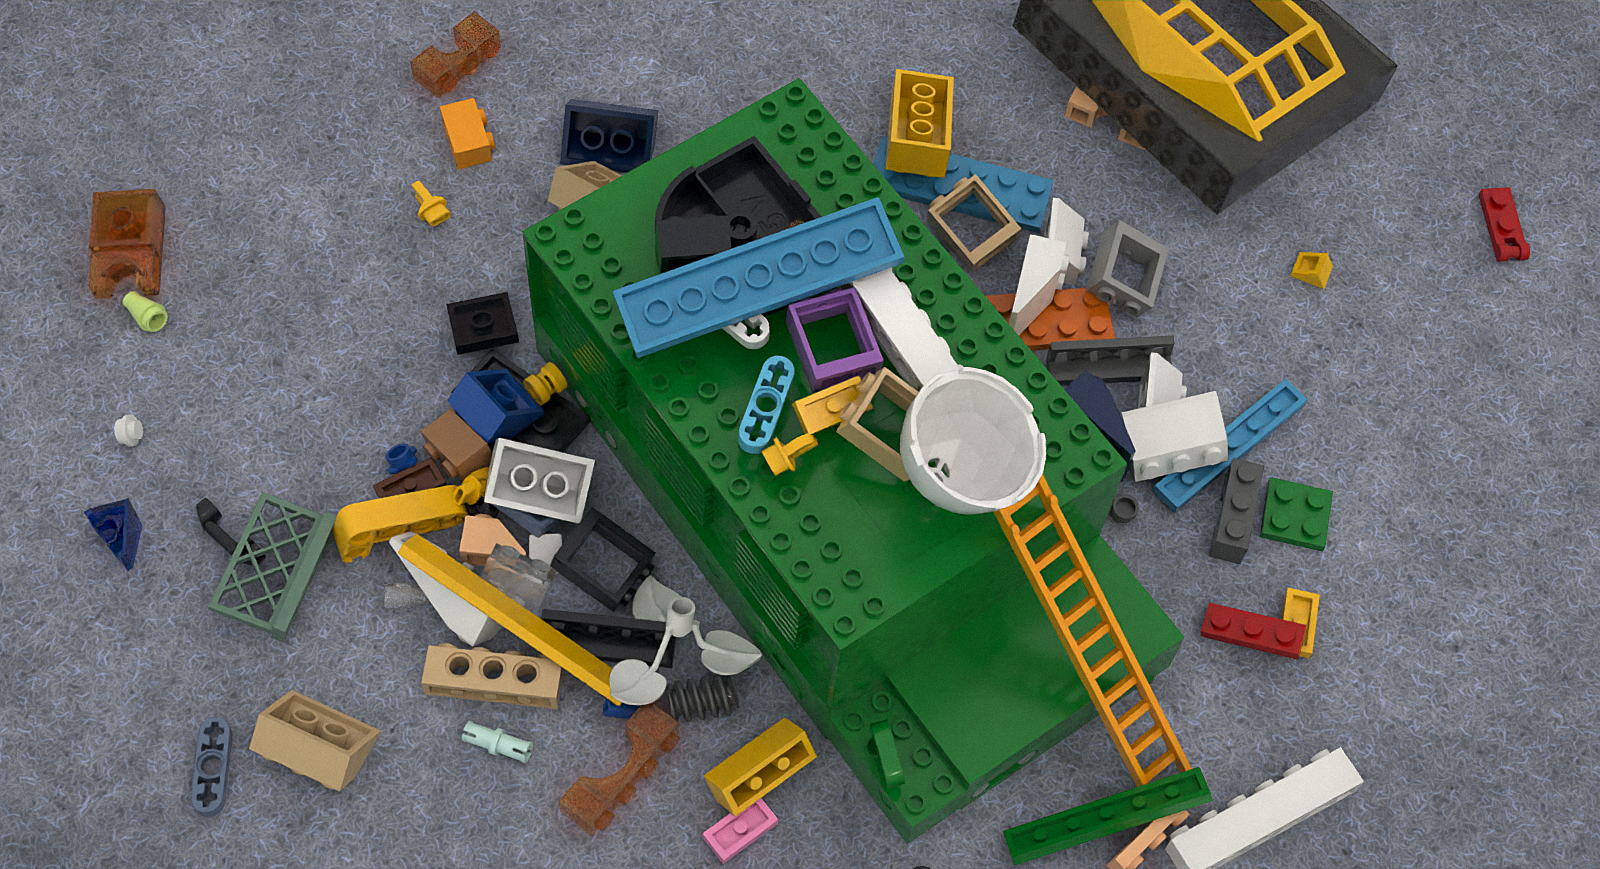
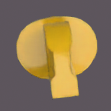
[411,180,451,227]
[761,433,819,476]
[452,466,489,506]

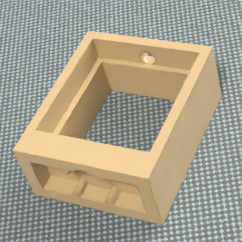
[927,174,1021,273]
[836,367,918,482]

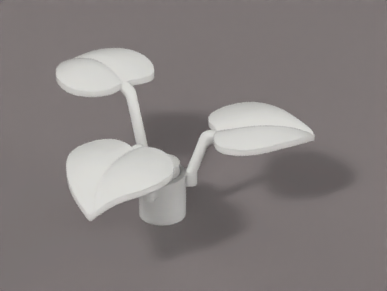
[609,575,762,705]

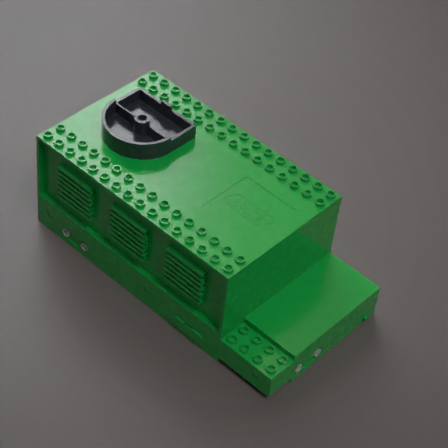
[522,78,1184,844]

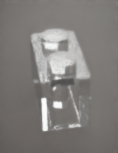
[480,543,557,615]

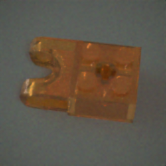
[89,189,166,299]

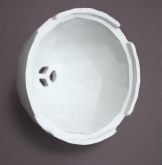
[900,367,1046,515]

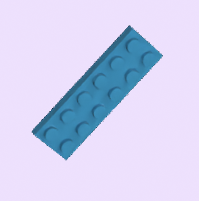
[873,136,1054,233]

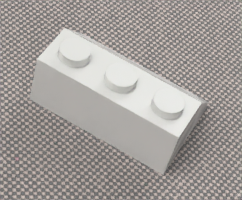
[1121,391,1228,482]
[484,438,595,524]

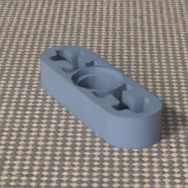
[191,716,232,817]

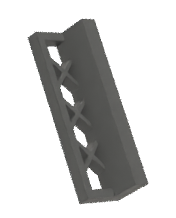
[1046,335,1175,386]

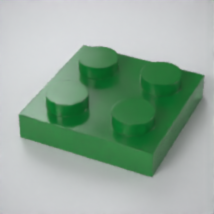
[1260,477,1333,552]

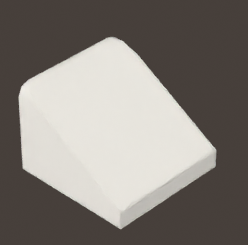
[529,534,563,574]

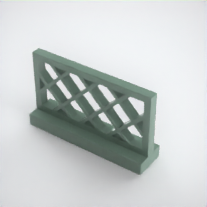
[208,491,336,642]

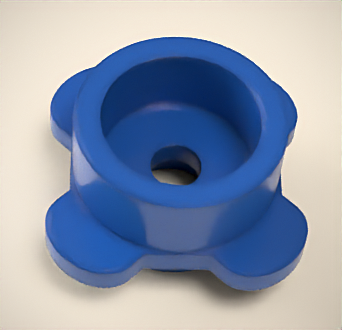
[386,443,418,474]

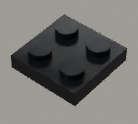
[446,292,519,355]

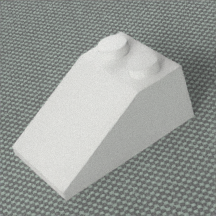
[1009,234,1070,335]

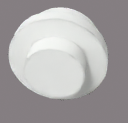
[114,414,143,447]

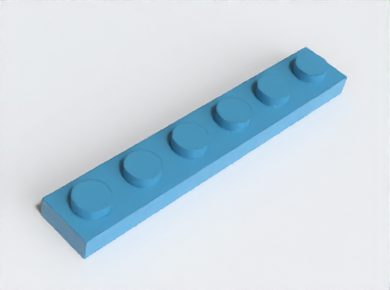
[1153,378,1308,513]

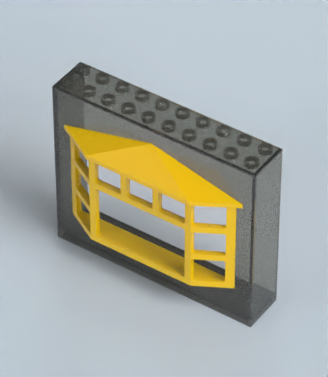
[1013,0,1398,215]

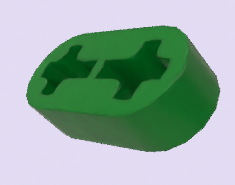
[870,719,905,788]

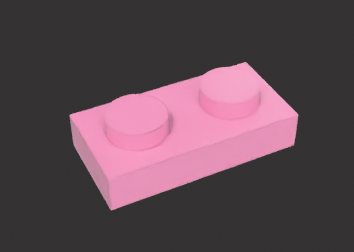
[702,798,779,864]

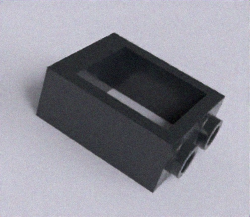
[550,507,656,612]

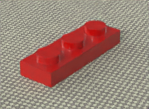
[1201,602,1307,660]

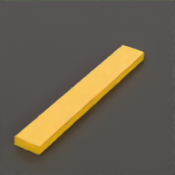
[398,534,622,706]

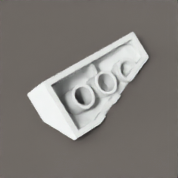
[389,531,526,647]

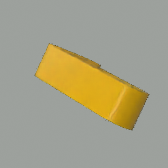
[332,485,469,563]

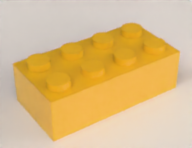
[885,69,954,178]

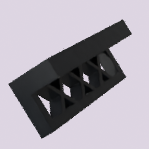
[540,609,676,668]

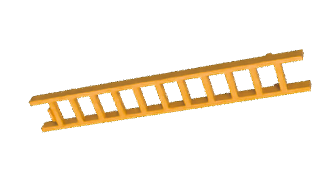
[994,474,1192,787]

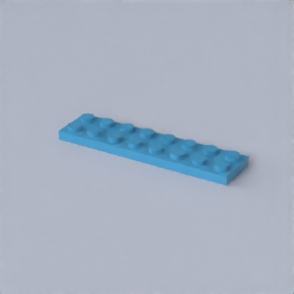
[613,197,905,358]

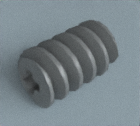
[667,674,739,724]

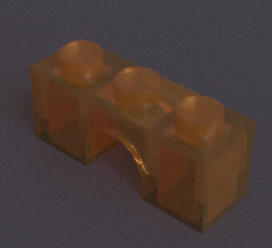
[410,11,501,98]

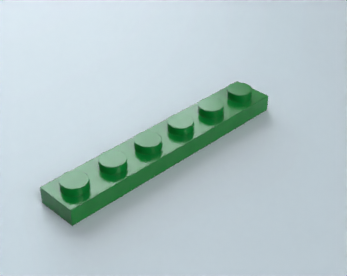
[1003,767,1212,866]

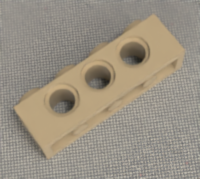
[421,643,564,709]

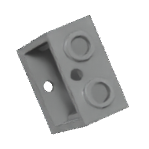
[1086,220,1169,318]

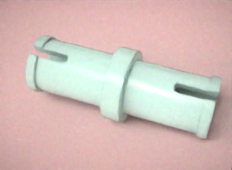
[462,720,533,763]

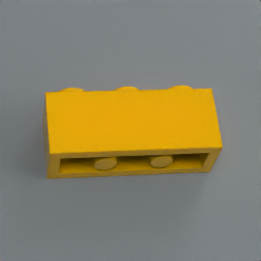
[703,717,817,816]

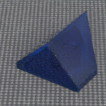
[84,498,143,571]

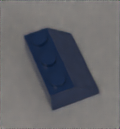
[560,99,659,172]

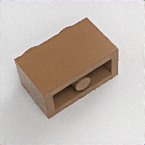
[420,408,492,483]

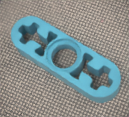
[738,356,794,454]

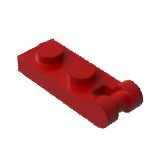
[1478,187,1530,262]

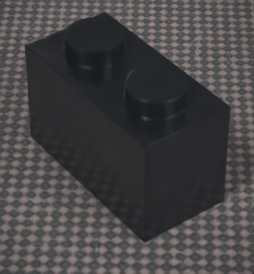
[656,214,732,274]

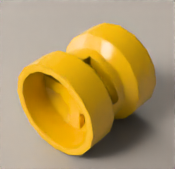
[523,362,568,406]

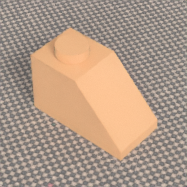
[459,514,528,571]

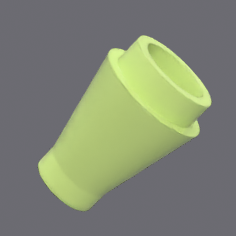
[123,291,168,332]

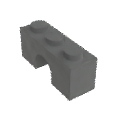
[1209,458,1264,564]

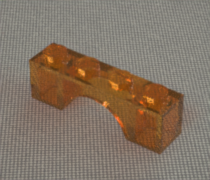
[559,703,680,836]

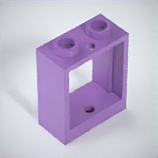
[785,287,884,394]

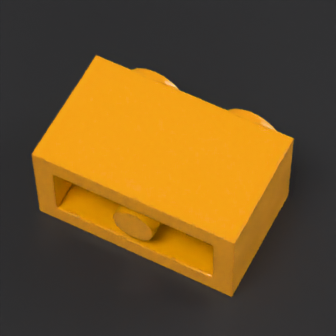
[439,98,495,170]

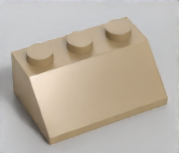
[548,161,622,210]
[249,690,381,791]

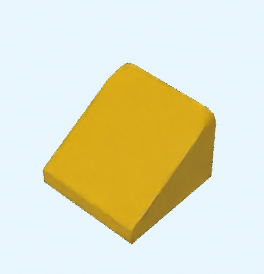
[1290,252,1333,289]

